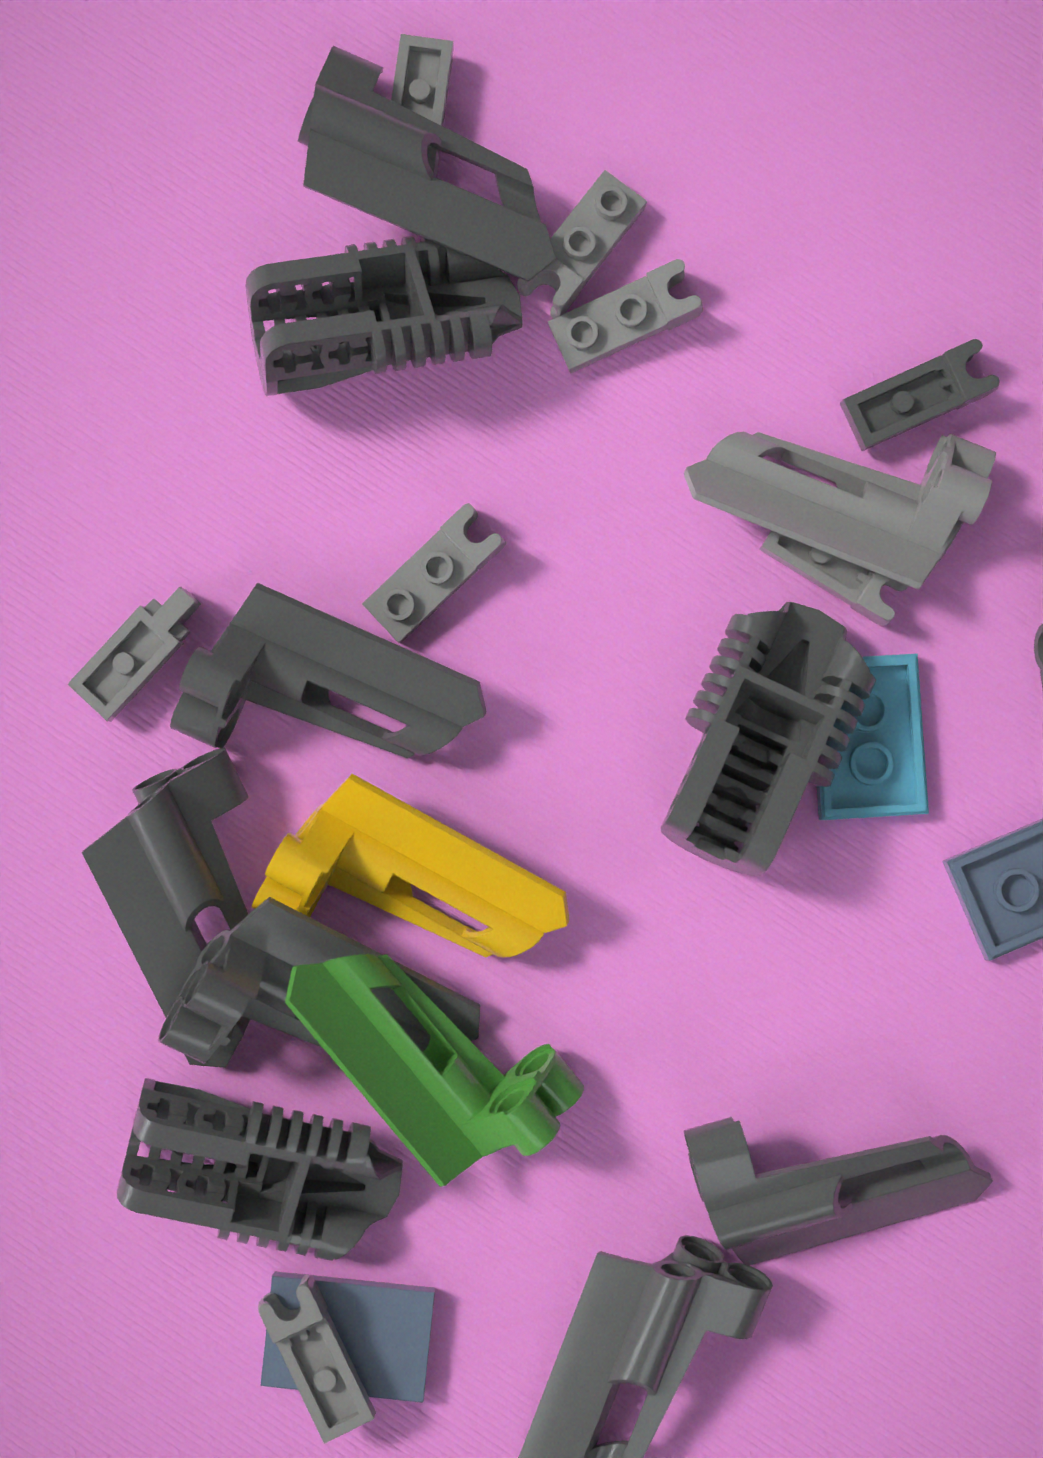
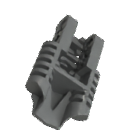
[245,236,522,396]
[661,602,876,876]
[117,1078,403,1261]

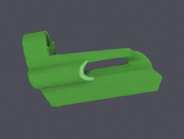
[285,954,584,1187]

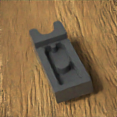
[840,339,1000,451]

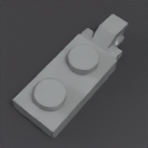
[68,587,201,722]

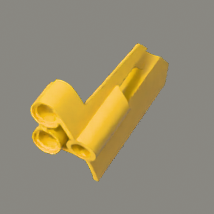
[251,773,570,958]

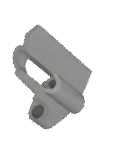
[684,432,996,590]

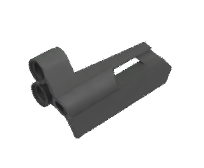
[298,46,556,281]
[170,583,487,758]
[81,748,251,1067]
[158,897,480,1064]
[683,1117,993,1265]
[518,1235,773,1458]

